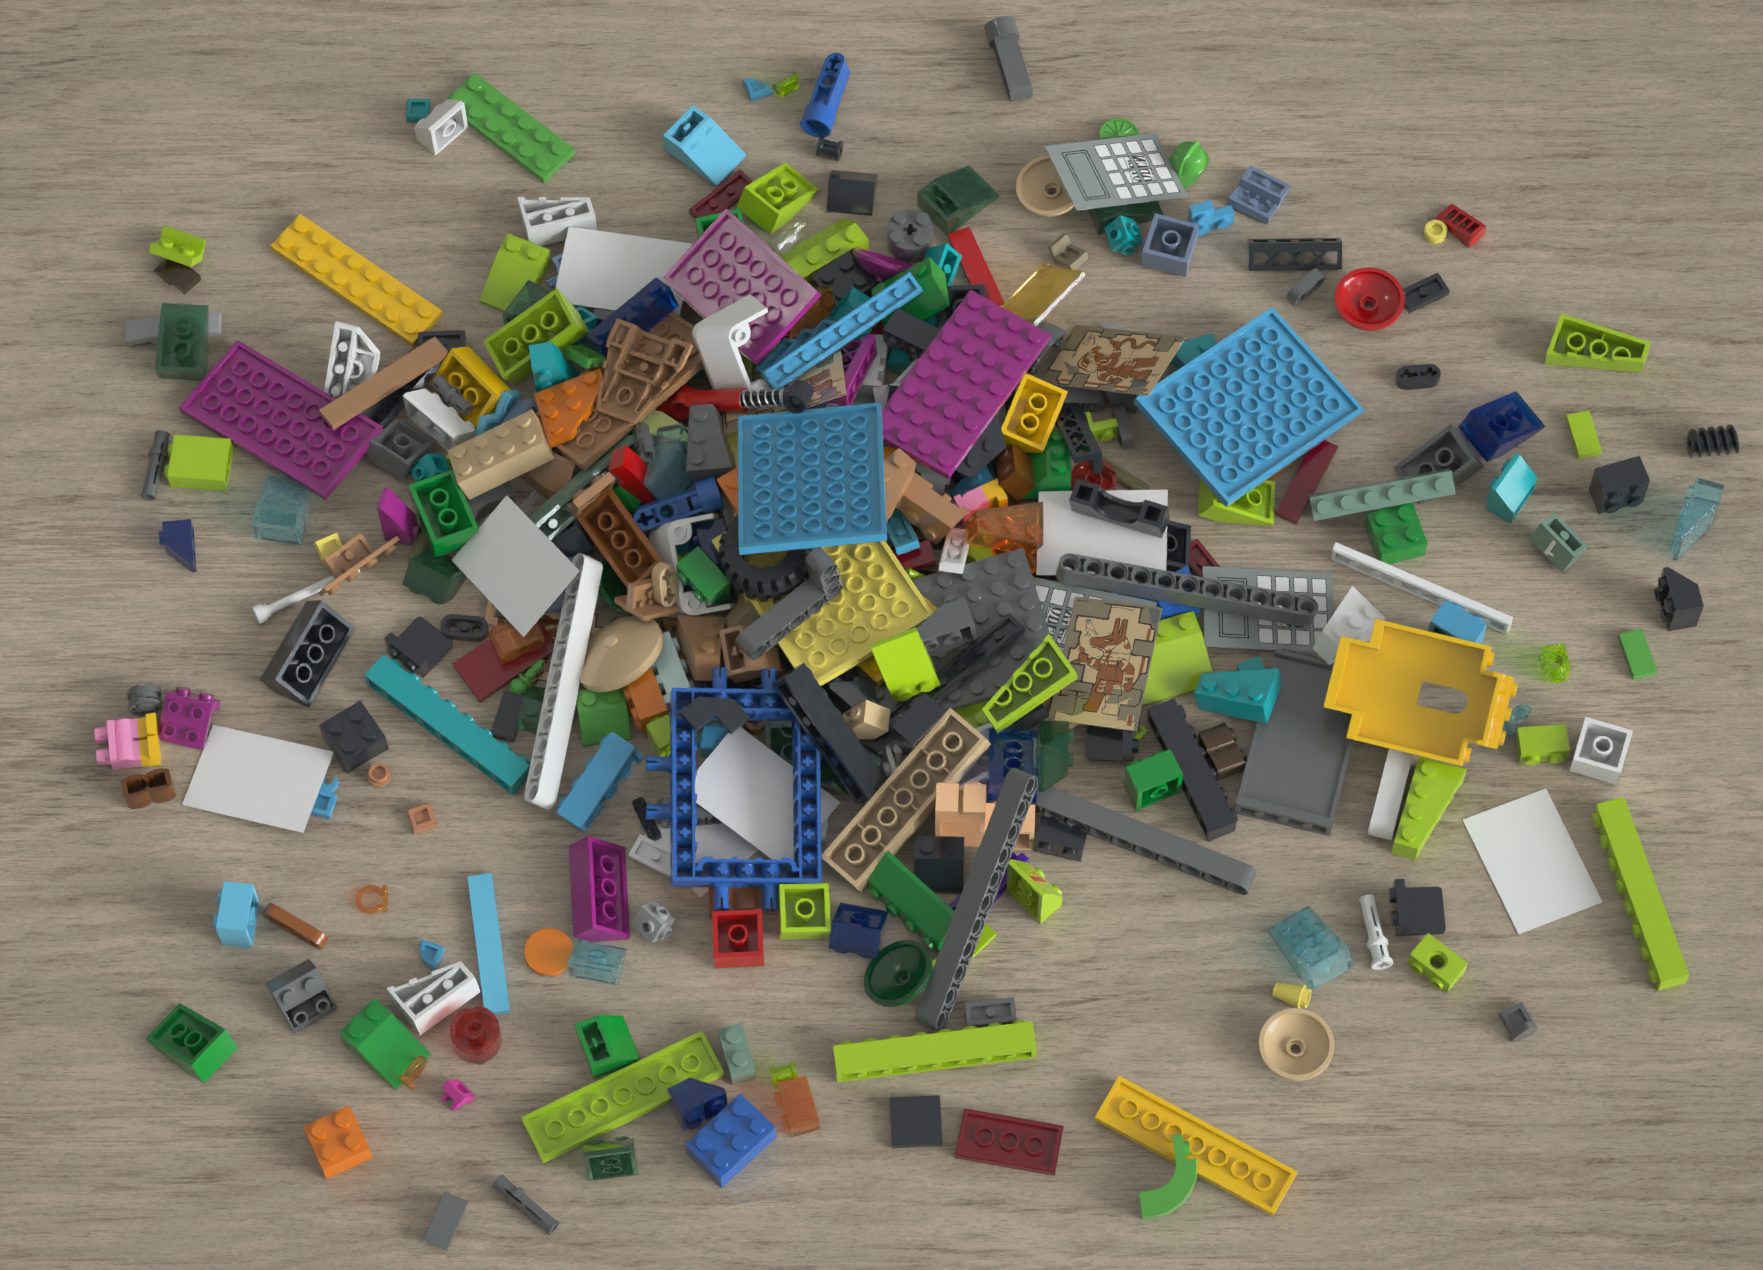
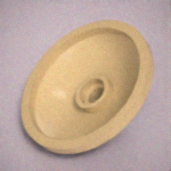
[1016,154,1075,217]
[1259,1008,1334,1081]

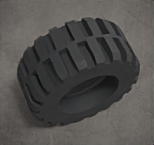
[719,514,814,602]

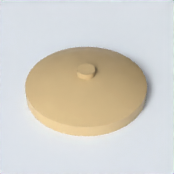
[580,615,664,692]

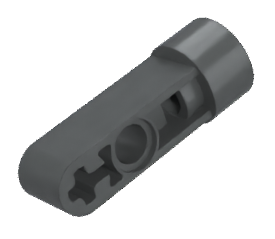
[984,16,1033,102]

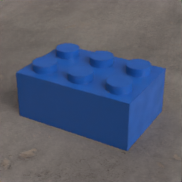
[685,1093,776,1188]

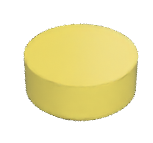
[1423,220,1447,244]

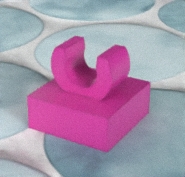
[441,1079,475,1111]

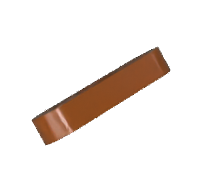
[262,903,328,950]

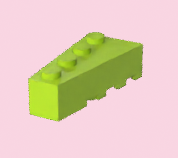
[1544,313,1651,373]
[982,634,1078,734]
[1391,756,1467,860]

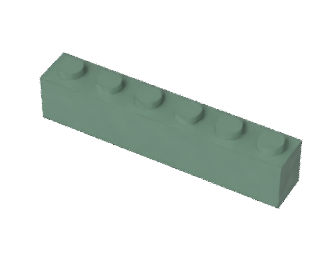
[529,434,641,541]
[1308,468,1456,521]

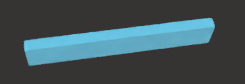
[467,873,510,1017]

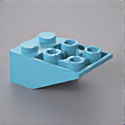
[663,105,746,187]

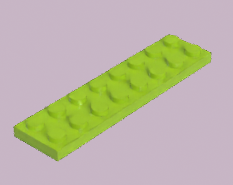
[521,1031,725,1163]

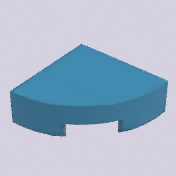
[743,78,772,102]
[419,939,445,971]

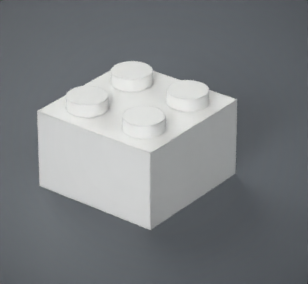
[1570,717,1633,785]

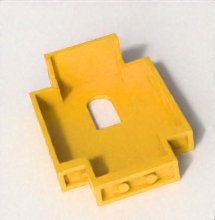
[1324,619,1518,766]

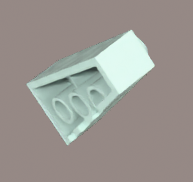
[650,631,695,717]

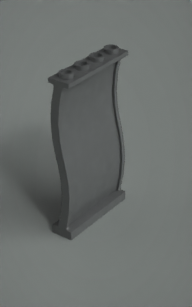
[1235,649,1354,837]

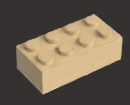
[447,410,554,500]

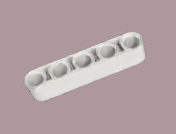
[1367,748,1413,840]

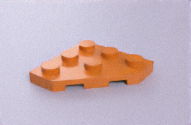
[534,368,604,448]

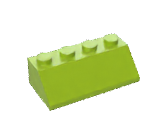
[778,218,869,286]
[483,288,589,385]

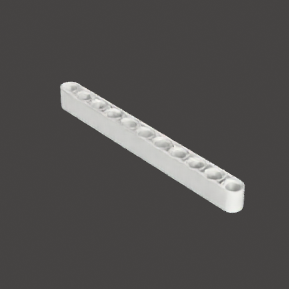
[524,553,603,810]

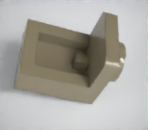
[1048,233,1089,272]

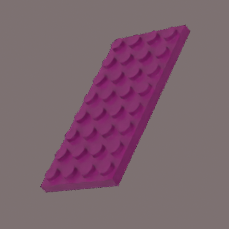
[882,290,1051,480]
[179,340,383,500]

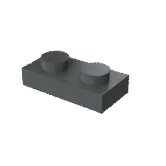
[964,997,1017,1028]

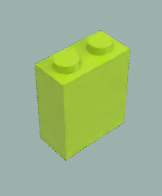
[164,435,234,491]

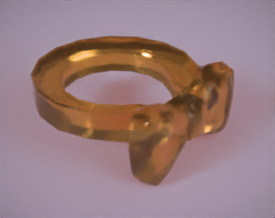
[355,885,389,914]
[400,1055,427,1090]

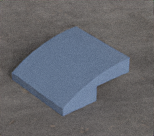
[1227,166,1291,224]

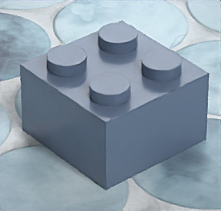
[1141,213,1200,277]

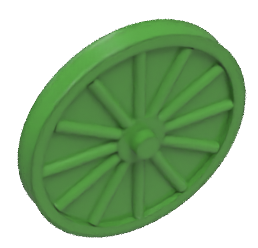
[1099,118,1140,140]

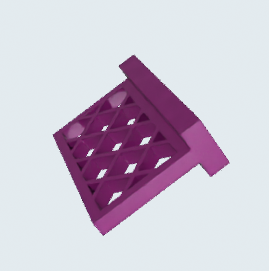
[822,334,878,406]

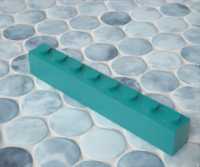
[364,654,530,796]

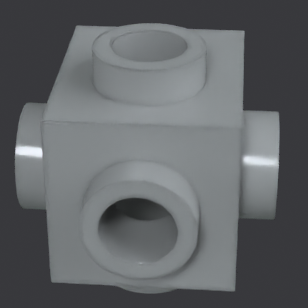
[630,901,676,943]

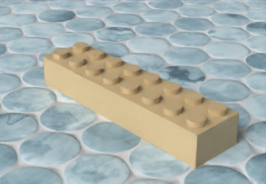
[821,708,991,893]

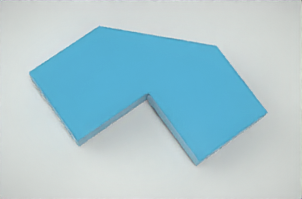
[474,389,521,437]

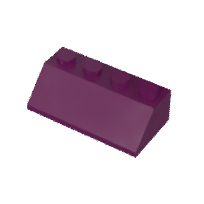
[569,836,630,942]

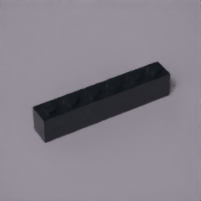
[883,308,1021,403]
[773,663,886,804]
[1147,698,1238,842]

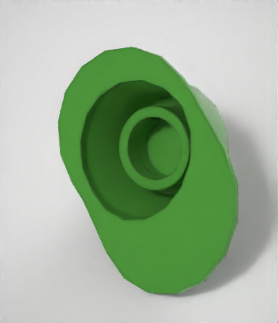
[1169,140,1209,189]

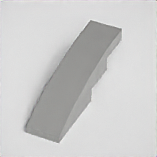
[125,312,221,346]

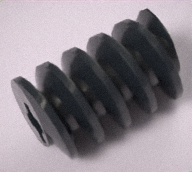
[1687,424,1739,459]

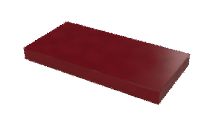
[452,620,555,703]
[955,1108,1064,1176]

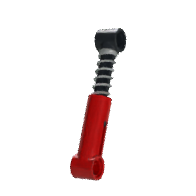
[669,380,814,419]

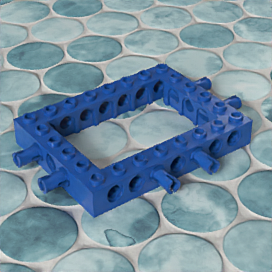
[646,667,822,911]

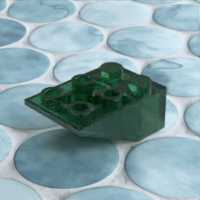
[917,166,1000,236]

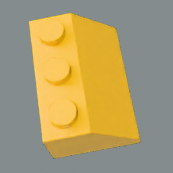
[429,346,511,430]
[1001,373,1068,453]

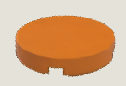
[524,928,574,977]

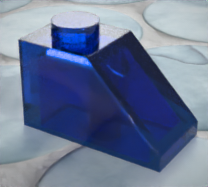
[159,519,197,572]

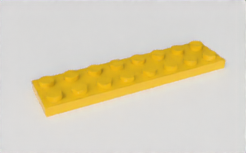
[270,214,443,347]
[1094,1076,1298,1217]

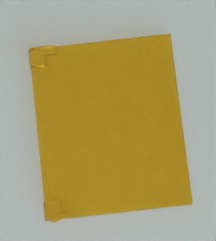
[1002,263,1086,326]

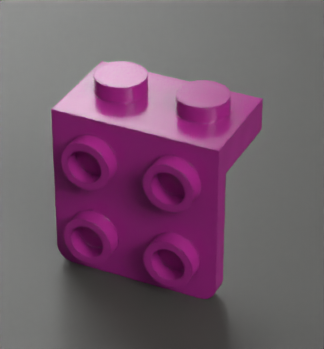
[158,686,221,750]

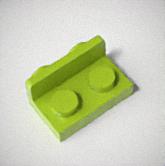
[149,226,206,267]

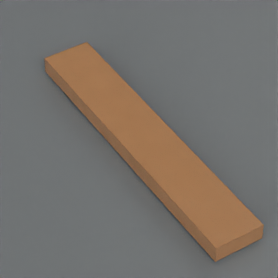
[319,337,449,430]

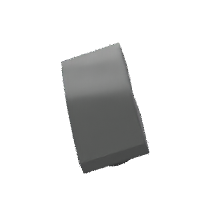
[423,1192,468,1251]

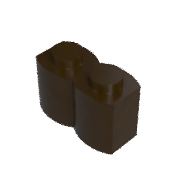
[1197,723,1247,781]

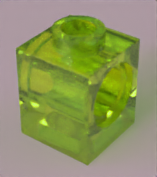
[1538,643,1571,683]

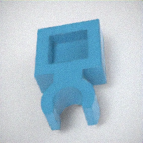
[310,775,339,819]

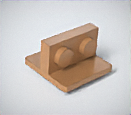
[614,578,681,621]

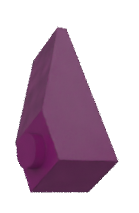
[377,487,421,546]

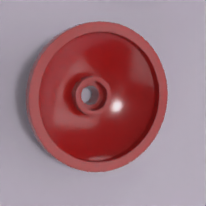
[1334,267,1405,331]

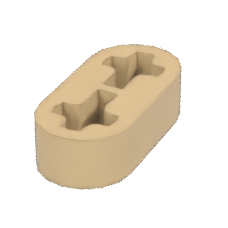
[652,562,678,607]

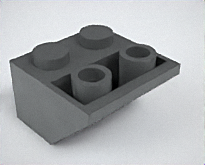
[265,959,338,1033]

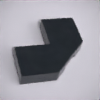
[680,696,750,734]

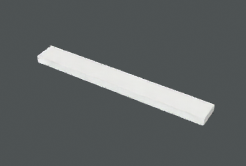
[1331,542,1513,634]

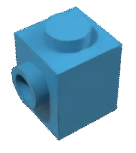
[697,724,729,758]

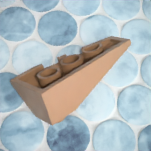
[520,453,578,500]

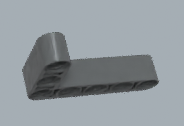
[735,547,843,660]

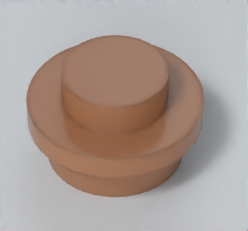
[367,763,392,787]

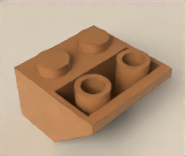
[719,625,782,683]

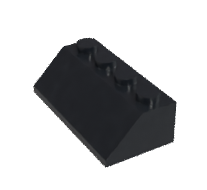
[260,600,355,707]

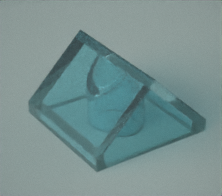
[568,940,627,985]

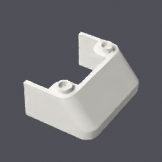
[692,294,772,393]
[649,513,736,619]

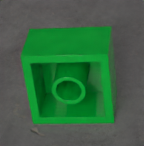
[1365,502,1427,565]
[1124,749,1183,811]

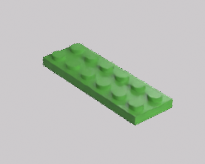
[445,73,575,183]

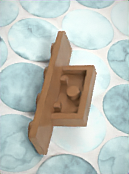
[319,533,400,597]

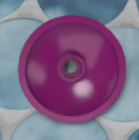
[853,248,914,283]

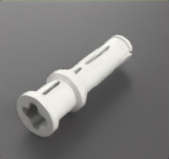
[1359,894,1393,970]

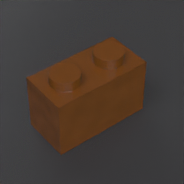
[995,443,1035,501]

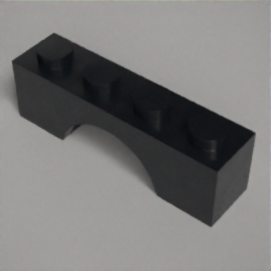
[1069,479,1170,538]

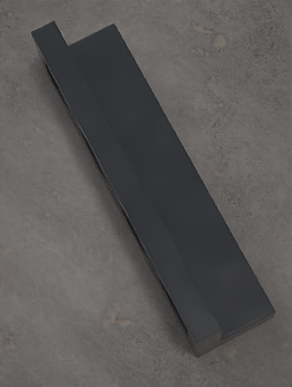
[1248,238,1342,271]
[361,347,440,429]
[1055,403,1103,474]

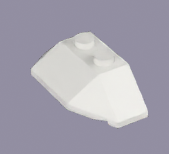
[324,321,380,399]

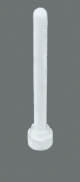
[251,570,360,625]

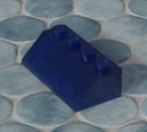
[580,277,679,358]

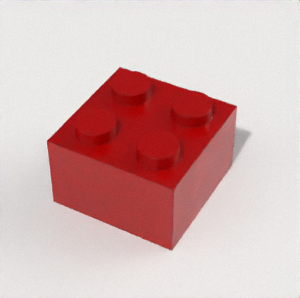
[712,909,764,969]

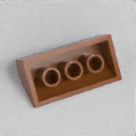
[577,487,664,589]

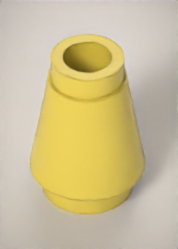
[1273,982,1312,1009]

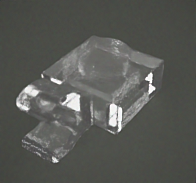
[768,222,812,253]

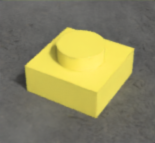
[314,533,343,565]

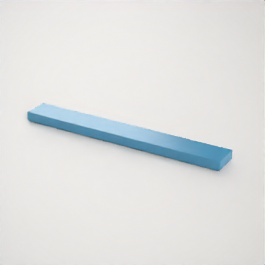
[760,272,923,391]

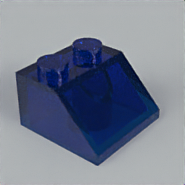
[828,902,888,958]

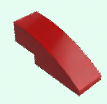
[609,445,657,504]

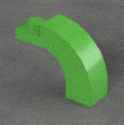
[1139,1134,1198,1220]

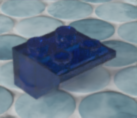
[667,1078,728,1131]

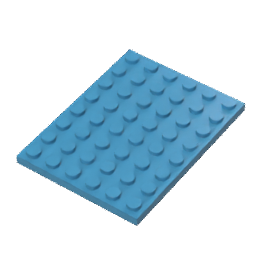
[1134,307,1364,507]
[738,402,887,555]

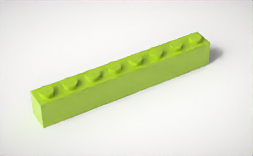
[1591,797,1690,991]
[833,1020,1037,1082]

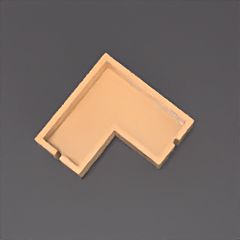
[935,780,1035,850]

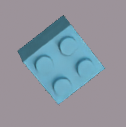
[213,881,260,949]

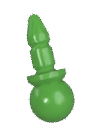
[509,659,544,695]

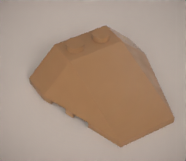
[596,319,693,425]

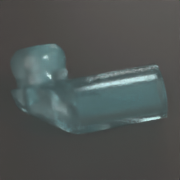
[1504,704,1532,736]

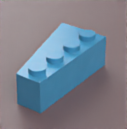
[556,731,645,833]

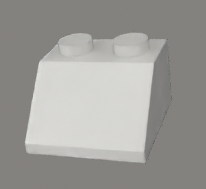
[414,99,468,156]

